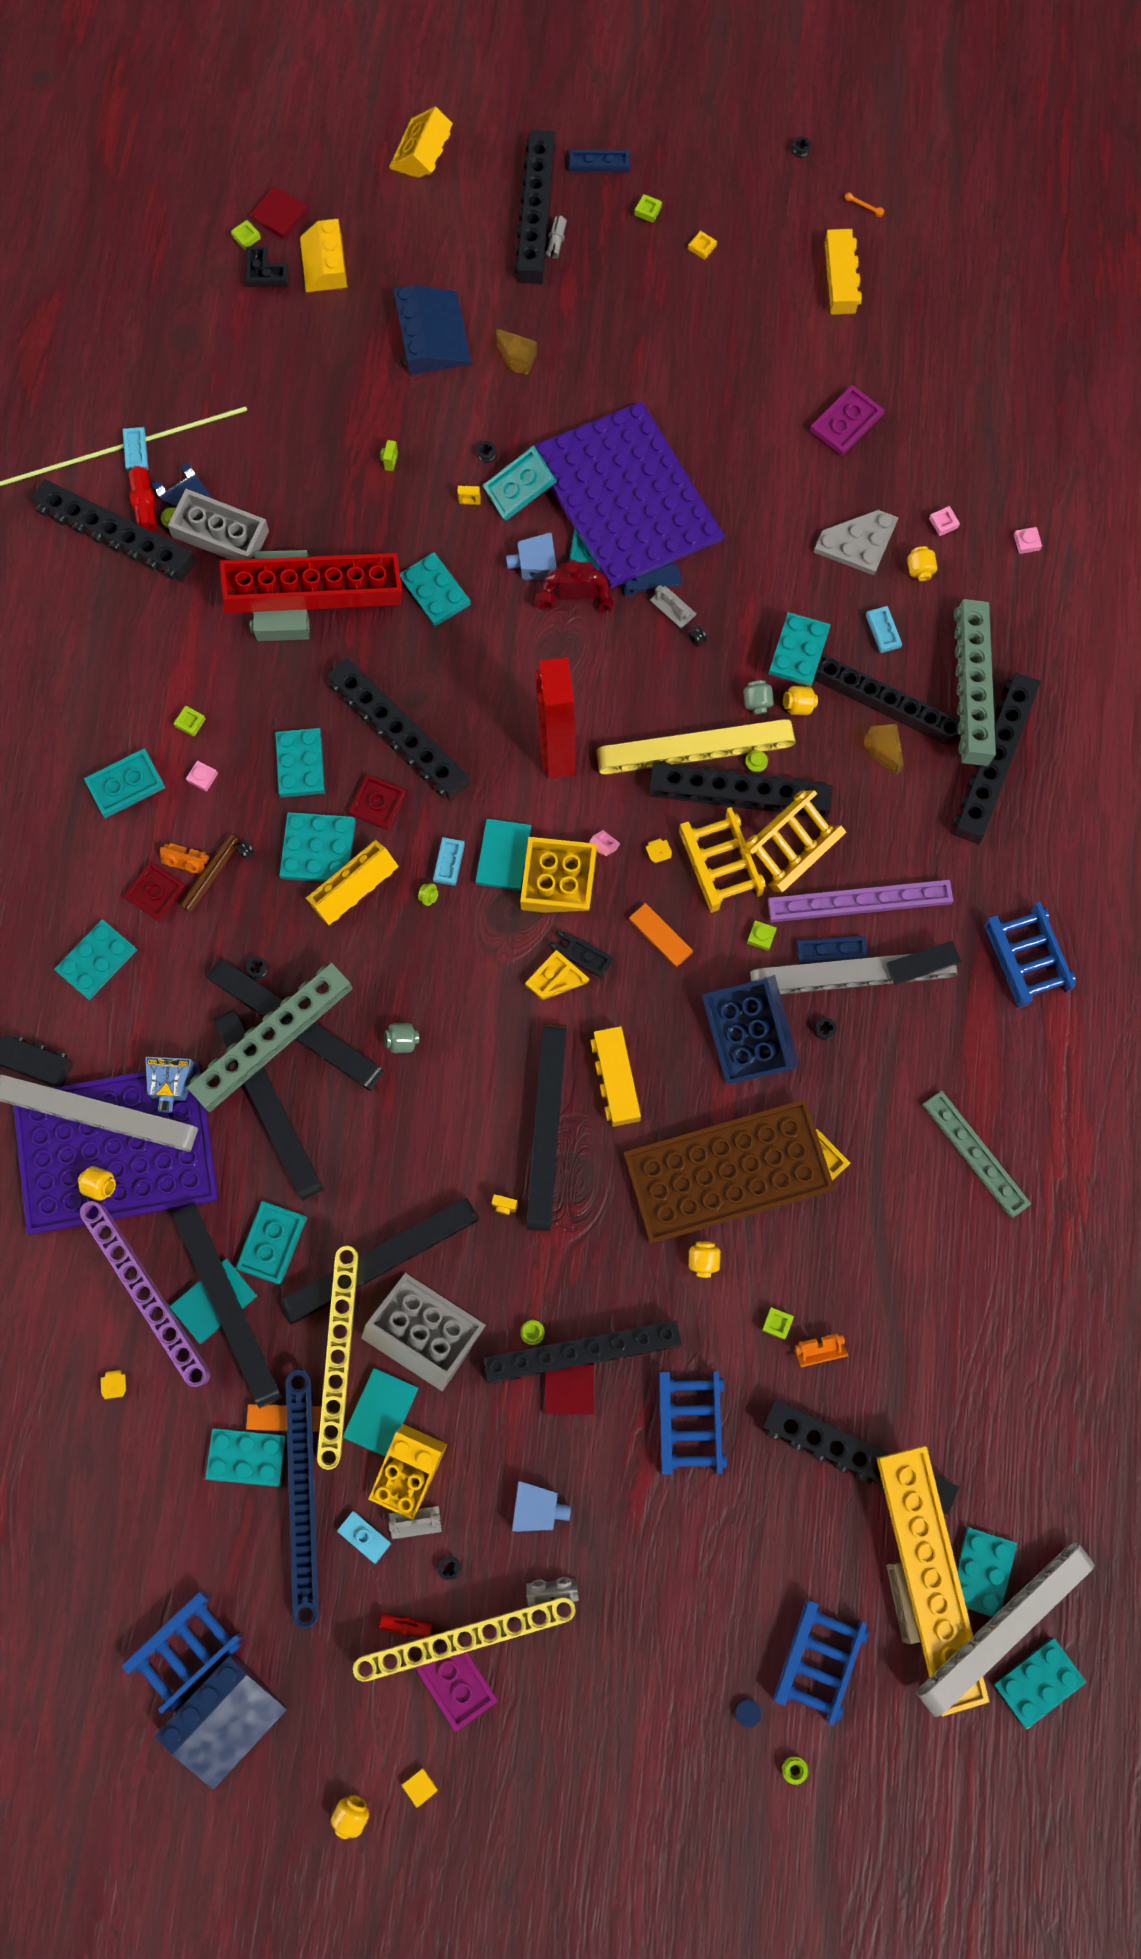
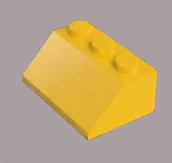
[389,106,453,178]
[300,219,347,292]

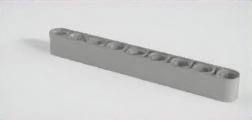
[750,954,958,994]
[0,1075,198,1152]
[917,1542,1094,1717]

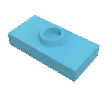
[123,427,149,472]
[866,606,902,653]
[433,837,465,886]
[337,1511,392,1564]

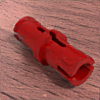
[379,1613,432,1638]

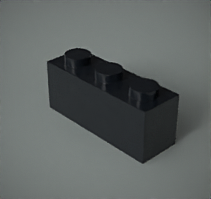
[0,1034,74,1087]

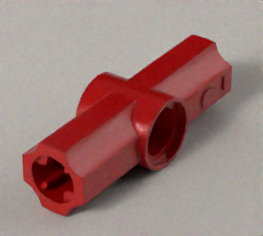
[128,466,157,532]

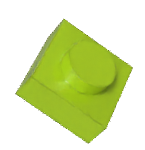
[635,194,662,223]
[231,220,261,250]
[381,440,398,471]
[174,706,206,737]
[747,920,777,951]
[762,1307,794,1340]

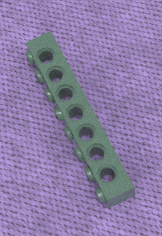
[954,599,996,766]
[187,963,353,1113]

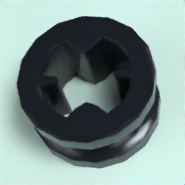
[792,136,811,158]
[477,441,497,463]
[687,625,708,648]
[234,839,257,861]
[246,957,268,980]
[814,1018,837,1041]
[438,1557,461,1580]

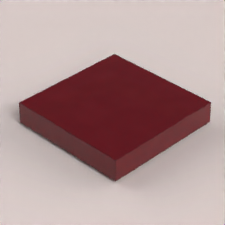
[250,186,308,239]
[348,774,408,831]
[122,861,188,923]
[545,1364,594,1415]

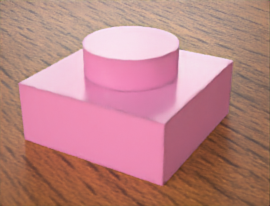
[929,506,960,536]
[1014,527,1042,554]
[186,761,218,792]
[589,830,620,856]

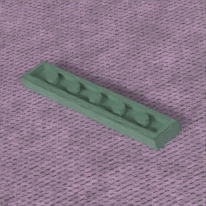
[922,1090,1031,1219]

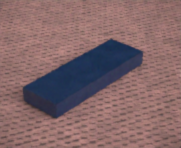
[569,150,630,172]
[796,936,868,964]

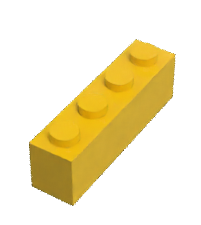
[825,229,862,314]
[306,840,399,925]
[590,1026,641,1127]

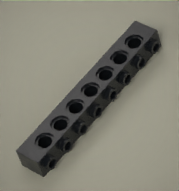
[514,130,555,284]
[31,479,196,582]
[327,658,470,801]
[952,672,1041,845]
[649,762,833,819]
[484,1320,682,1385]
[762,1400,960,1515]

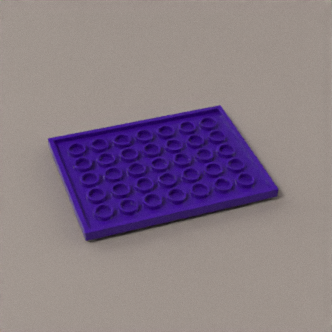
[530,402,725,589]
[14,1062,219,1235]

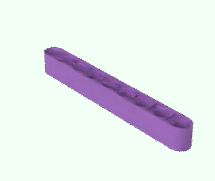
[80,1201,210,1387]

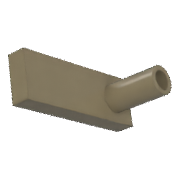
[886,1563,920,1644]

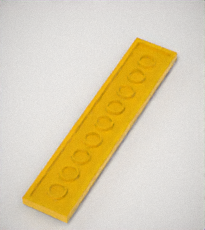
[877,1446,989,1716]

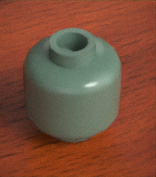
[743,681,774,714]
[384,1023,419,1054]

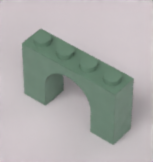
[250,550,310,641]

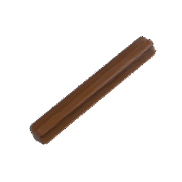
[180,834,240,912]

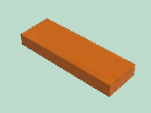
[629,903,693,968]
[246,1404,322,1432]

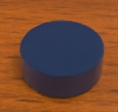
[735,1699,761,1727]

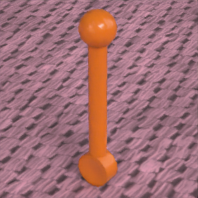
[845,193,884,217]

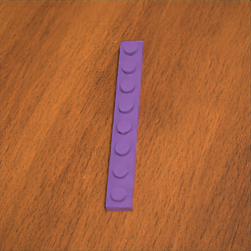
[768,880,953,922]

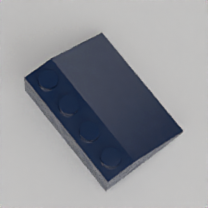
[394,285,471,375]
[702,975,799,1085]
[155,1654,287,1790]

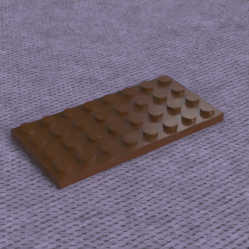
[624,1099,835,1245]

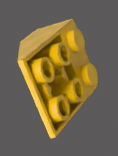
[369,1424,447,1520]

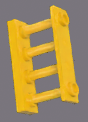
[741,790,846,892]
[679,807,766,913]

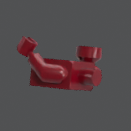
[534,560,614,613]

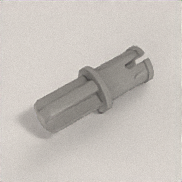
[546,216,566,258]

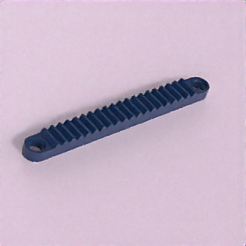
[286,1370,319,1629]

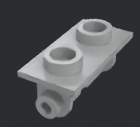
[650,585,696,628]
[389,1506,442,1539]
[526,1577,578,1607]

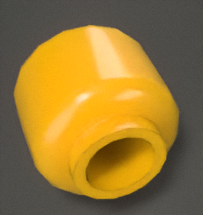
[907,546,938,581]
[783,686,818,715]
[78,1166,116,1201]
[689,1241,721,1278]
[331,1795,369,1839]

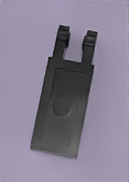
[548,929,614,979]

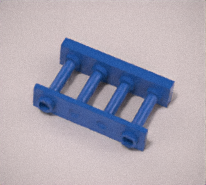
[984,902,1076,1009]
[659,1372,727,1475]
[122,1591,243,1714]
[773,1599,869,1726]

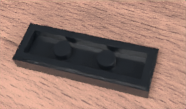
[886,940,961,985]

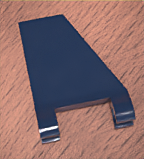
[151,462,213,508]
[623,563,682,596]

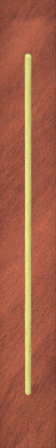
[0,407,247,486]

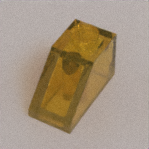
[496,329,537,375]
[864,724,904,774]

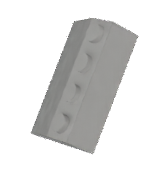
[361,1273,486,1392]

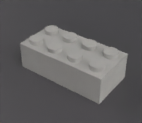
[168,489,269,560]

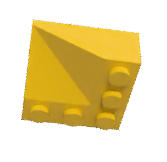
[520,837,597,913]

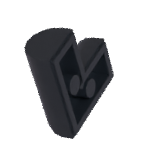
[246,246,290,287]

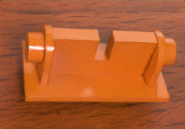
[160,843,209,874]
[794,1333,848,1367]

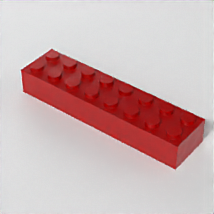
[220,553,402,613]
[535,657,575,778]

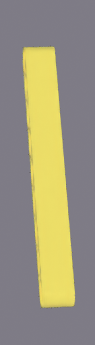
[596,720,795,774]
[317,1246,359,1470]
[353,1597,575,1681]

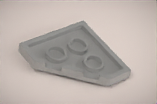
[814,510,899,575]

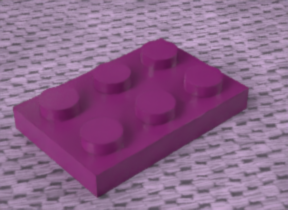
[810,385,884,456]
[415,1637,499,1732]

